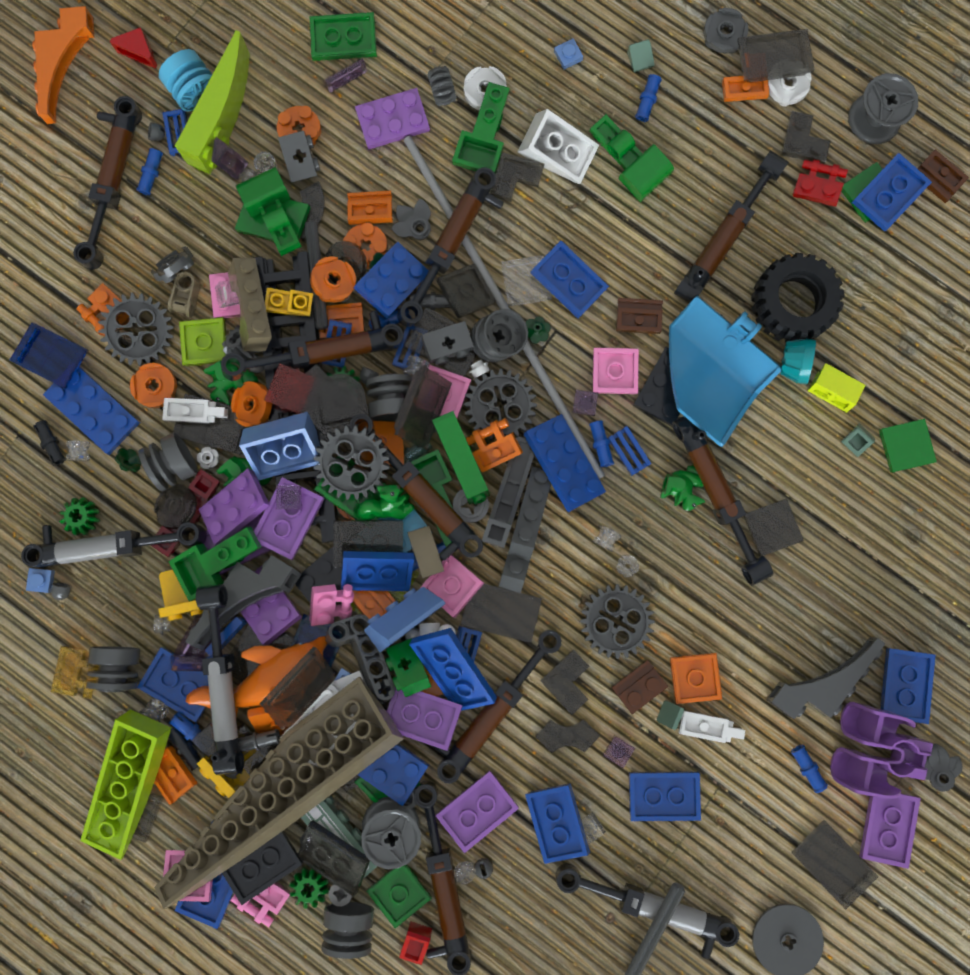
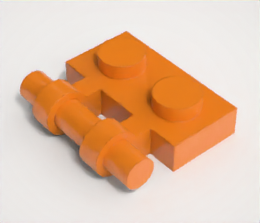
[77,283,130,336]
[466,418,523,473]

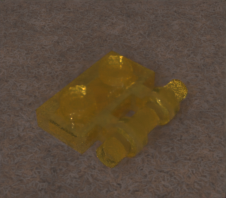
[51,646,99,699]

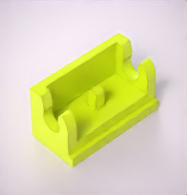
[807,363,865,413]

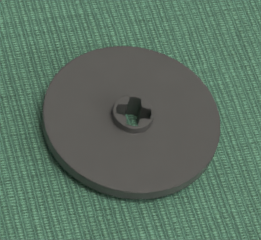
[752,904,824,975]

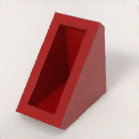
[110,27,157,69]
[399,921,433,965]

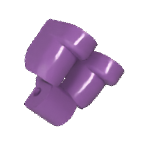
[830,702,933,799]

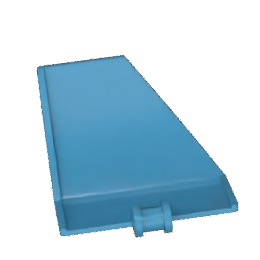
[669,296,782,447]

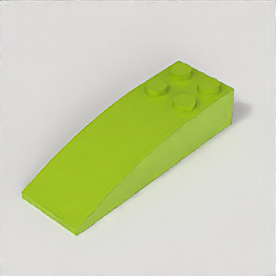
[175,30,250,174]
[80,709,171,860]

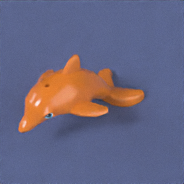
[185,636,327,738]

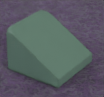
[627,39,655,72]
[841,423,875,457]
[657,700,684,730]

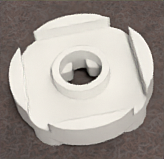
[768,60,811,106]
[464,66,507,110]

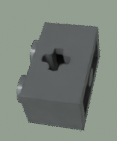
[278,131,320,183]
[421,321,474,366]

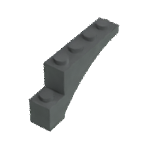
[482,436,535,549]
[499,467,551,593]
[185,555,301,651]
[766,637,885,719]

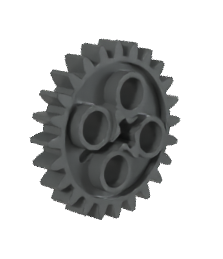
[98,293,174,366]
[464,368,537,441]
[313,424,390,500]
[579,584,655,659]

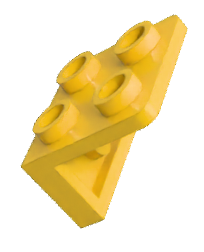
[158,570,203,621]
[197,729,266,798]

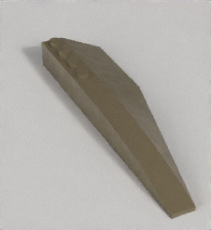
[154,677,404,909]

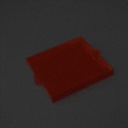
[264,363,315,414]

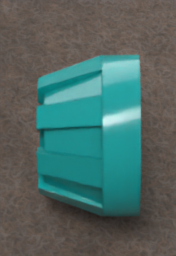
[780,338,816,385]

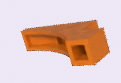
[32,6,94,124]

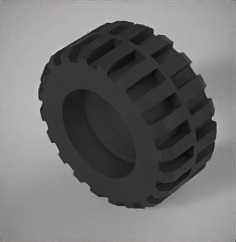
[751,253,845,343]

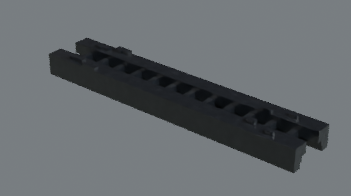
[253,251,340,546]

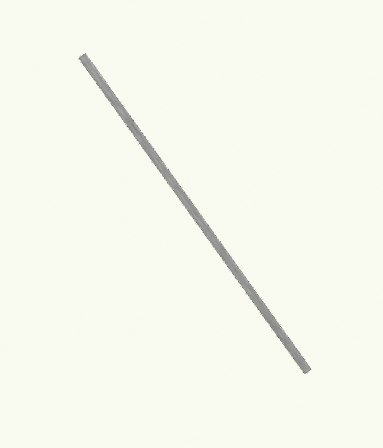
[403,136,605,479]

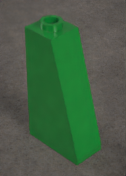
[432,411,490,505]

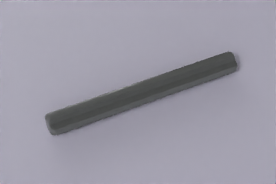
[305,221,328,330]
[625,882,685,975]

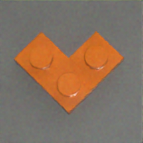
[722,53,769,102]

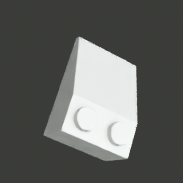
[517,109,599,184]

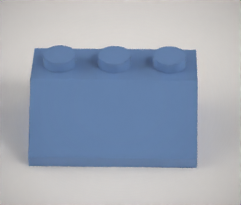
[239,412,321,480]
[364,587,446,653]

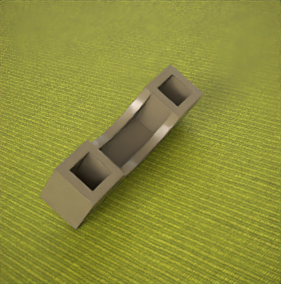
[228,258,272,352]

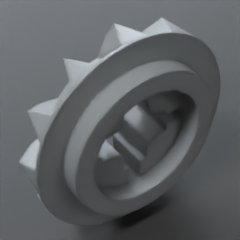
[453,489,489,523]

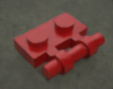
[793,159,848,207]

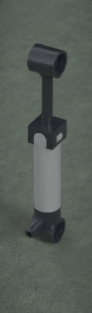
[21,522,207,568]
[196,584,244,775]
[556,863,740,959]

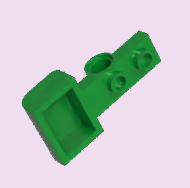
[452,82,510,175]
[589,114,674,203]
[235,167,302,256]
[410,449,453,546]
[169,527,262,602]

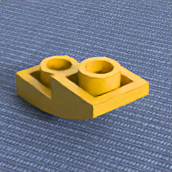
[265,287,313,316]

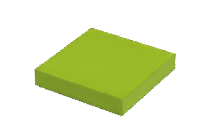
[179,317,226,366]

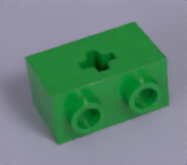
[385,638,432,697]

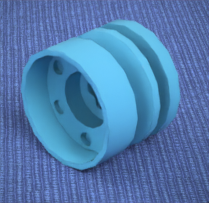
[158,49,212,112]

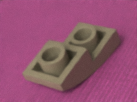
[407,525,444,578]

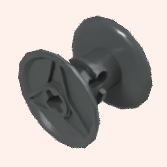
[848,73,918,144]
[361,797,421,869]

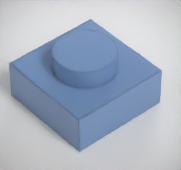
[554,38,583,70]
[26,568,55,593]

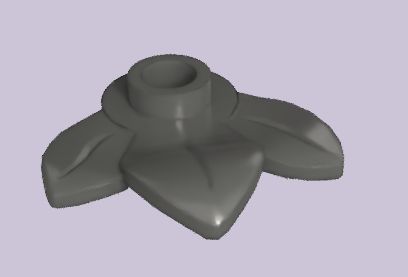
[391,199,431,240]
[925,744,963,792]

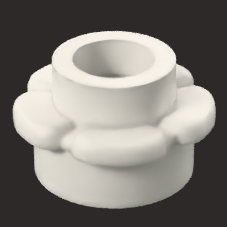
[469,359,490,379]
[197,447,219,469]

